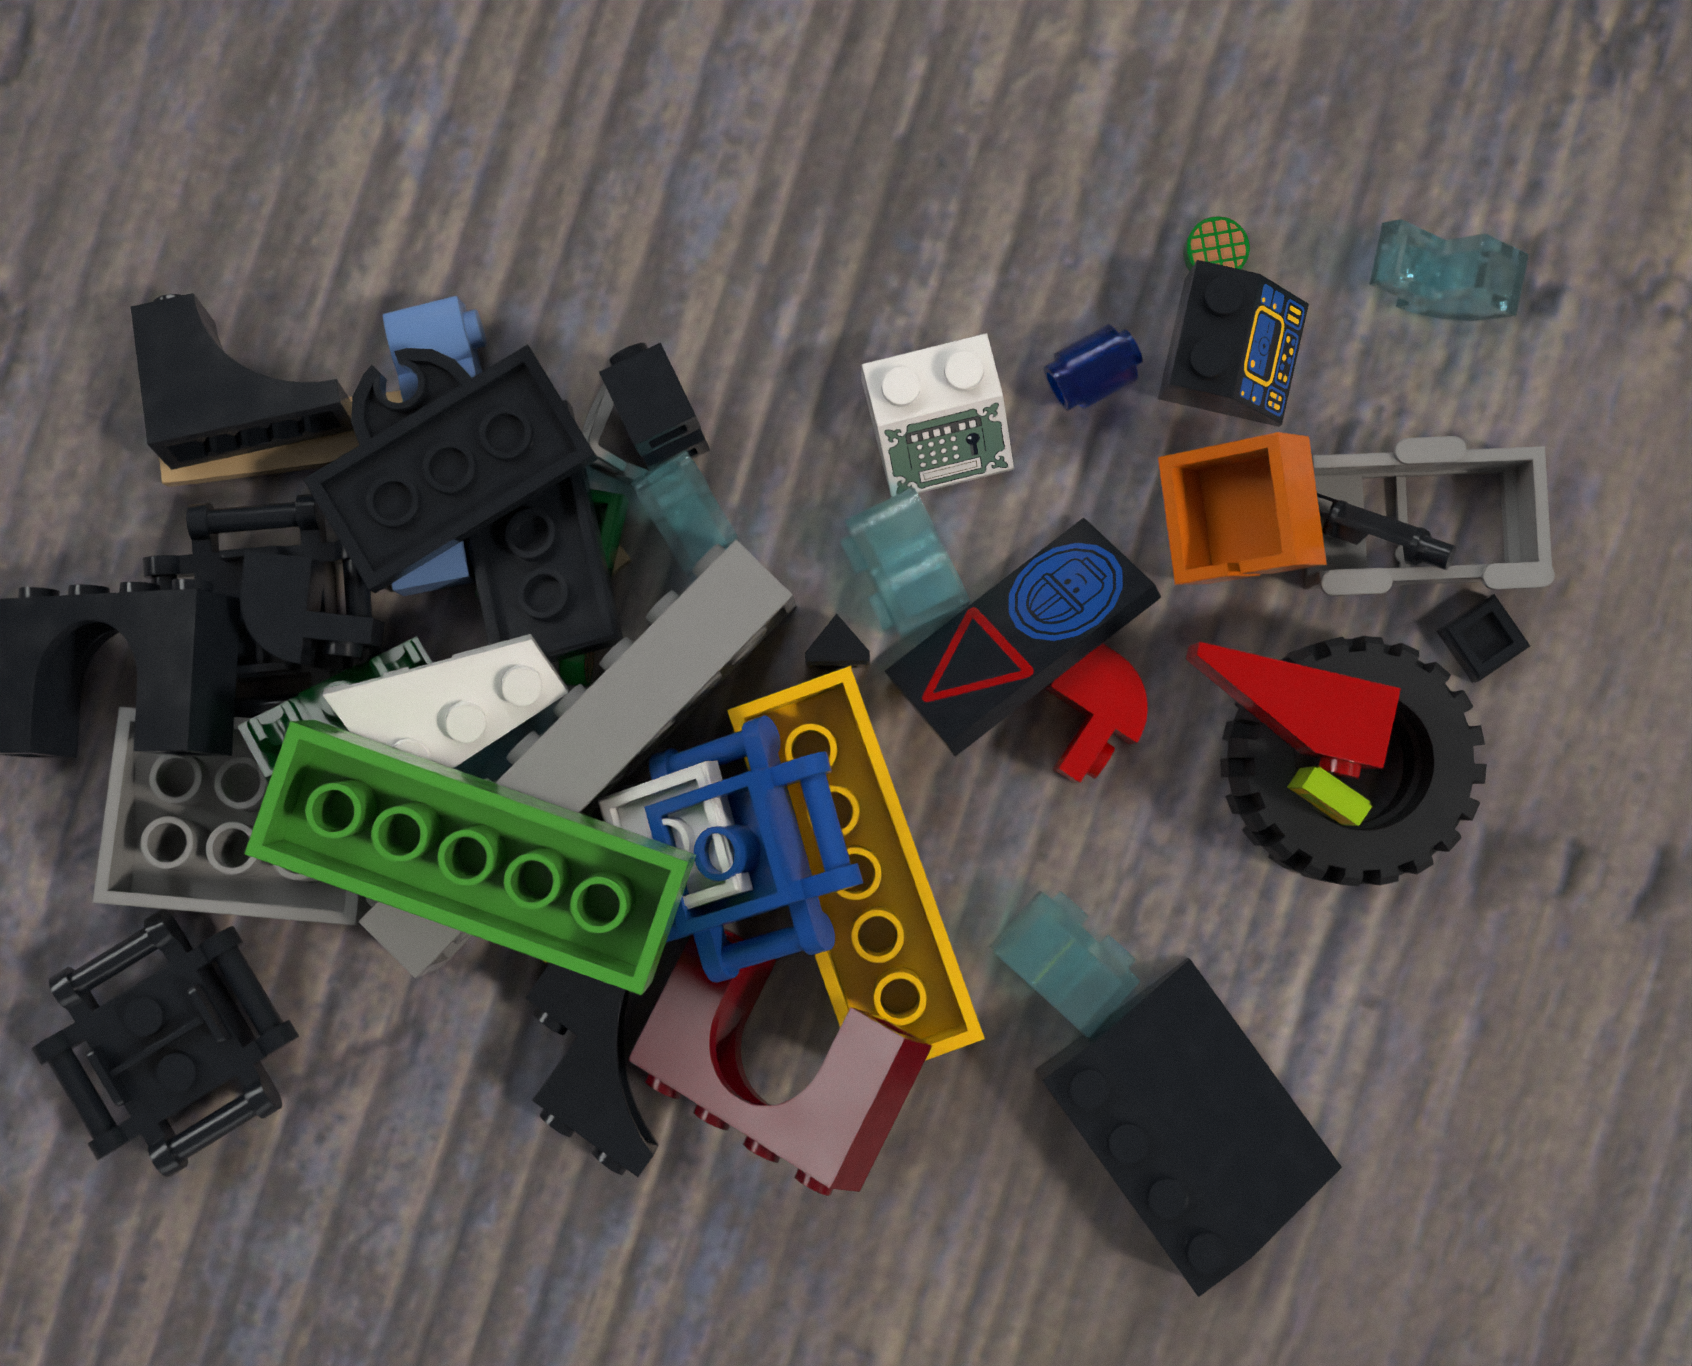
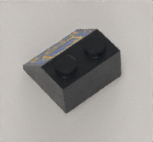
[1158,260,1309,427]

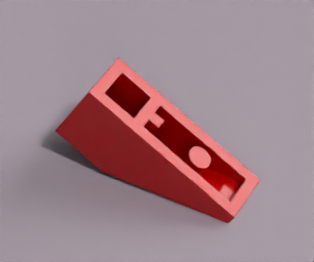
[1186,642,1401,779]

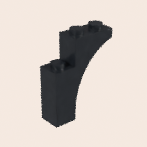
[525,963,660,1177]

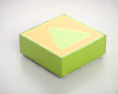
[1287,766,1372,826]

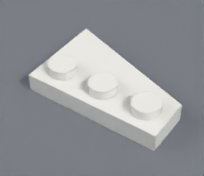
[323,634,568,768]

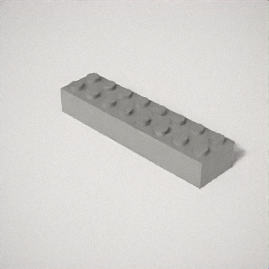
[358,540,797,978]

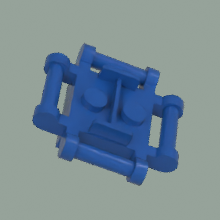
[644,715,864,983]

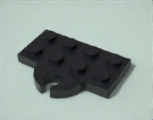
[303,344,598,593]

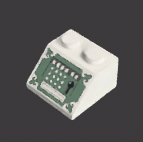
[861,333,1014,500]

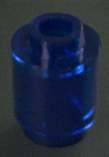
[1043,324,1143,411]

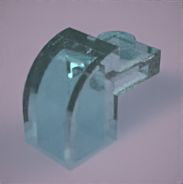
[1369,219,1529,321]
[631,450,741,577]

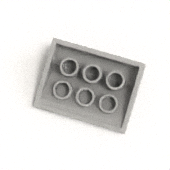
[92,707,372,926]

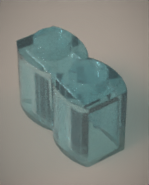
[839,487,970,639]
[989,890,1141,1039]

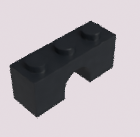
[599,342,710,476]

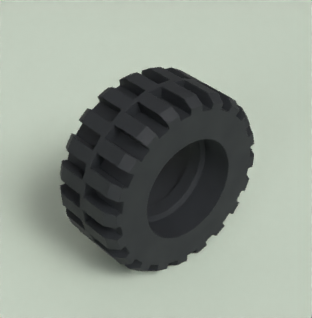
[1220,636,1487,887]

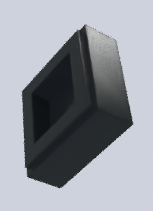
[1436,594,1530,683]

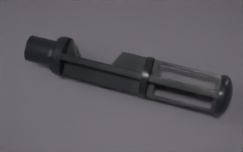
[1317,493,1456,570]

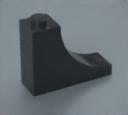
[131,293,354,470]

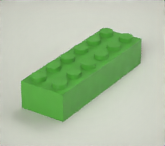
[244,720,696,995]

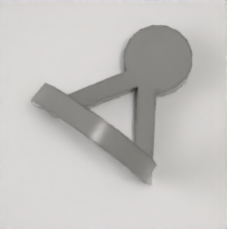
[582,384,660,492]

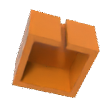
[1158,432,1327,585]

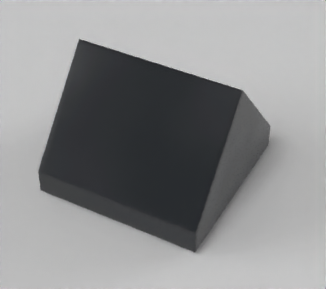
[805,613,870,669]

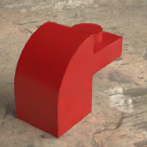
[1045,643,1148,783]

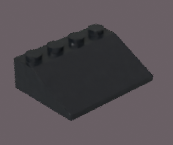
[1035,958,1342,1297]

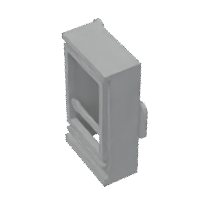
[1304,436,1555,596]

